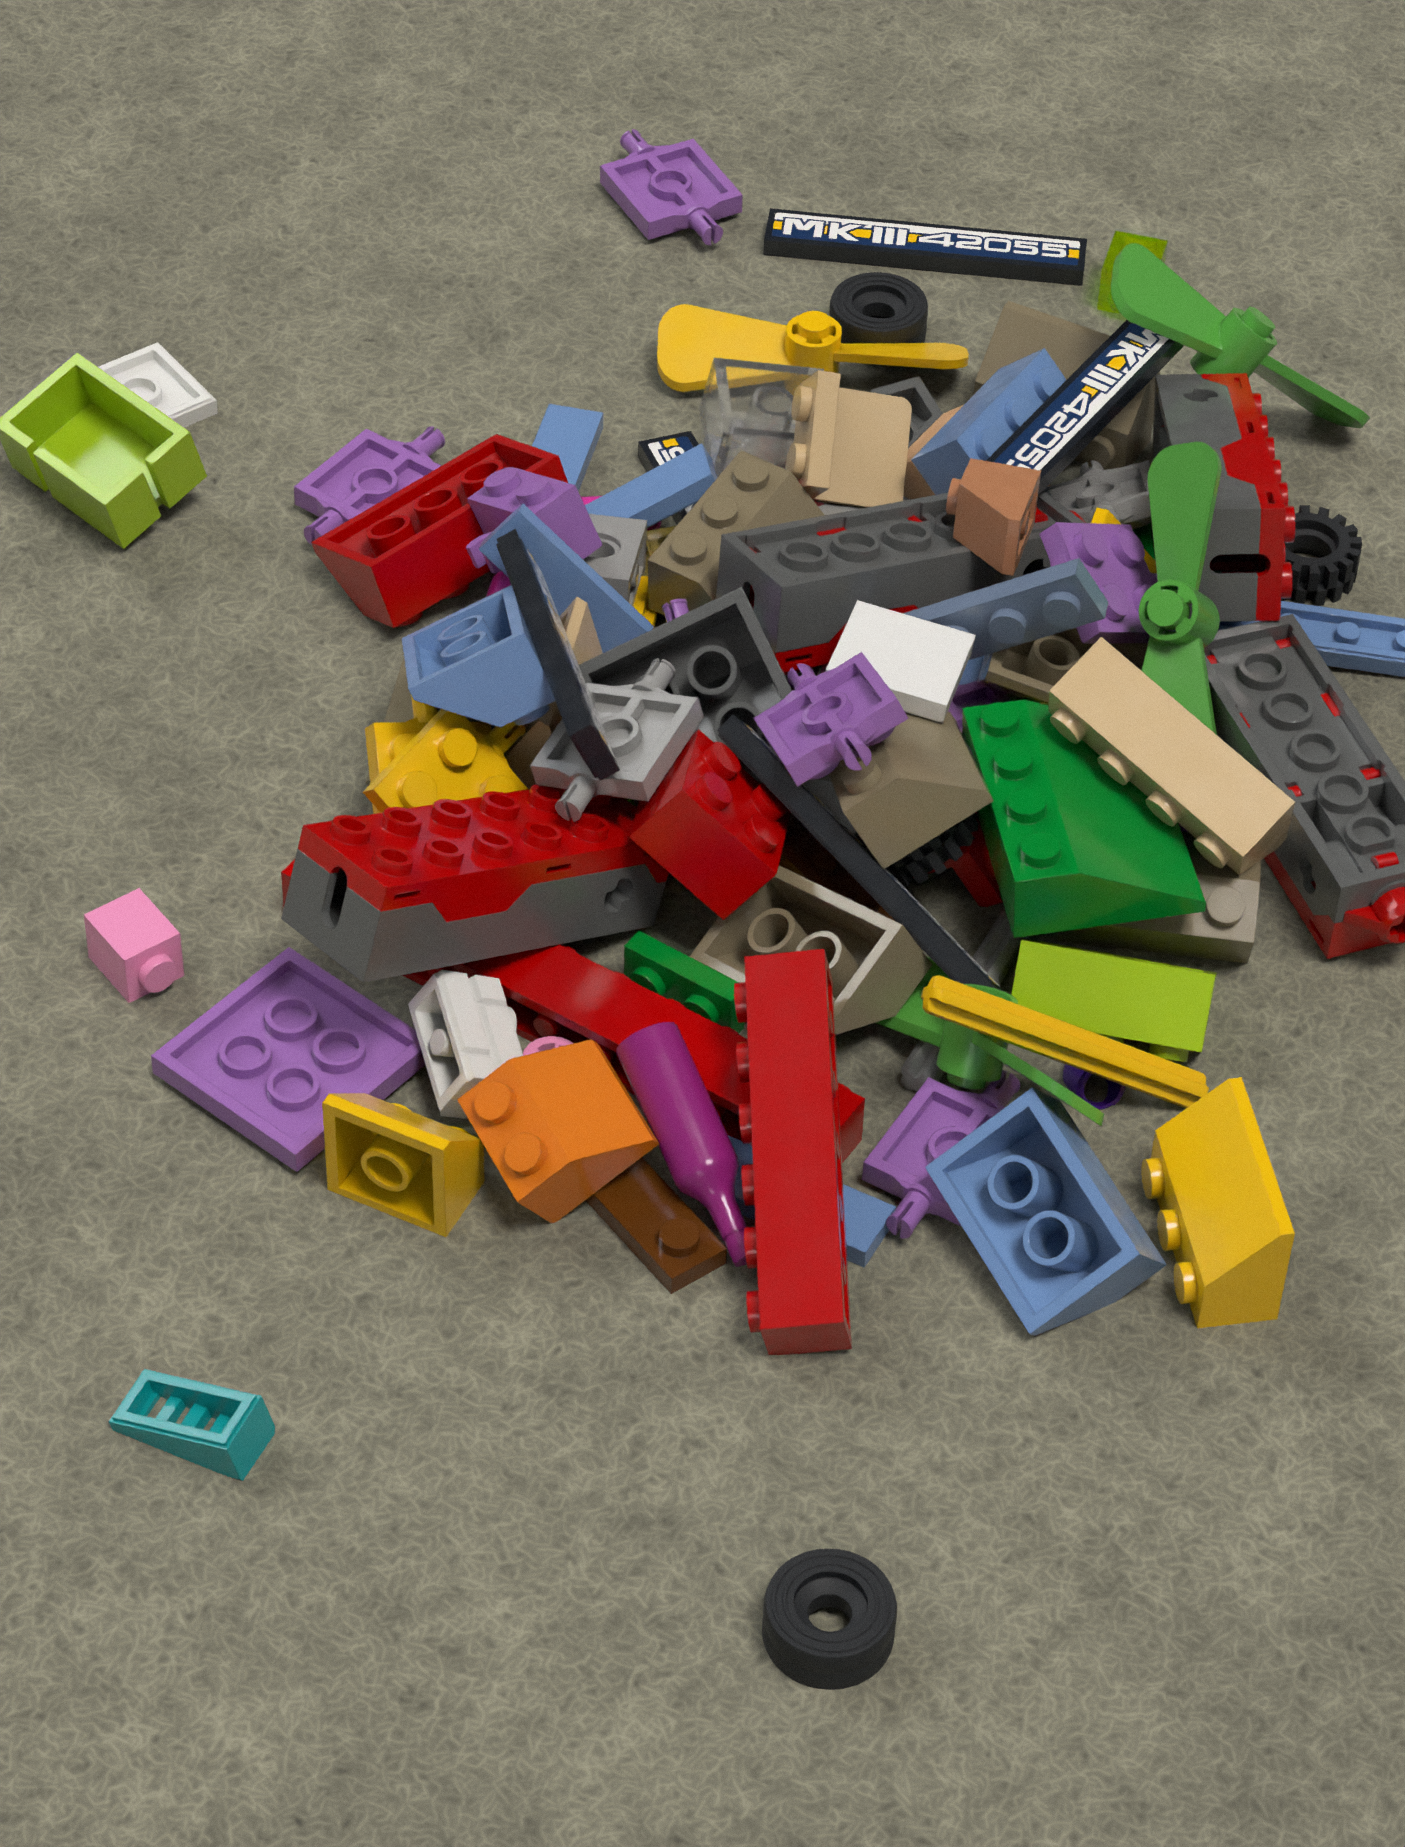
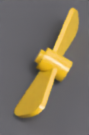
[657,304,969,393]

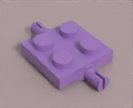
[600,129,743,245]
[294,426,445,545]
[1039,522,1173,644]
[753,652,909,787]
[862,1070,1020,1238]

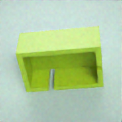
[0,353,207,549]

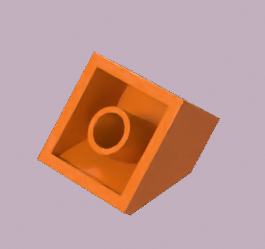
[457,1039,659,1223]

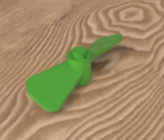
[1111,243,1370,429]
[1139,442,1222,735]
[875,957,1105,1127]

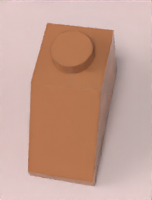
[946,458,1041,576]

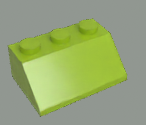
[1011,939,1217,1062]

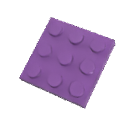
[151,947,425,1172]

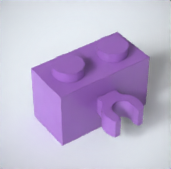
[466,467,603,574]

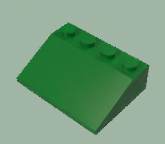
[962,700,1206,938]

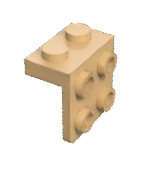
[786,370,912,508]

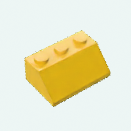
[1141,1077,1295,1329]

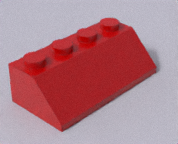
[311,434,568,628]

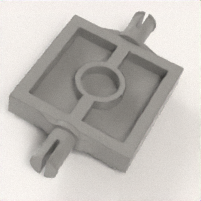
[1044,460,1152,529]
[530,658,704,822]

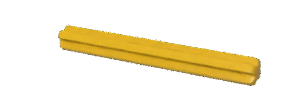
[920,975,1209,1108]

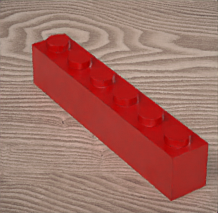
[734,949,852,1355]

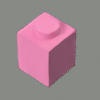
[84,888,184,1003]

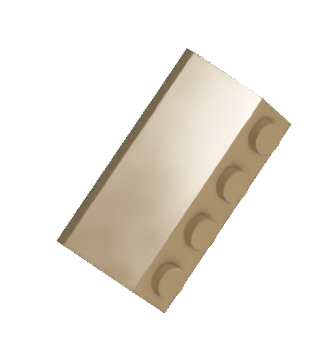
[1048,637,1295,875]

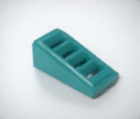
[109,1369,275,1481]

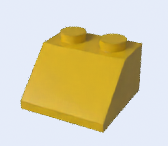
[322,1093,485,1237]

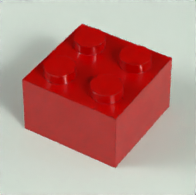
[629,729,791,920]

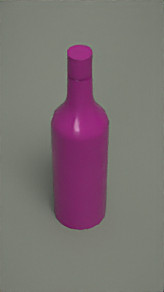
[616,1022,747,1267]

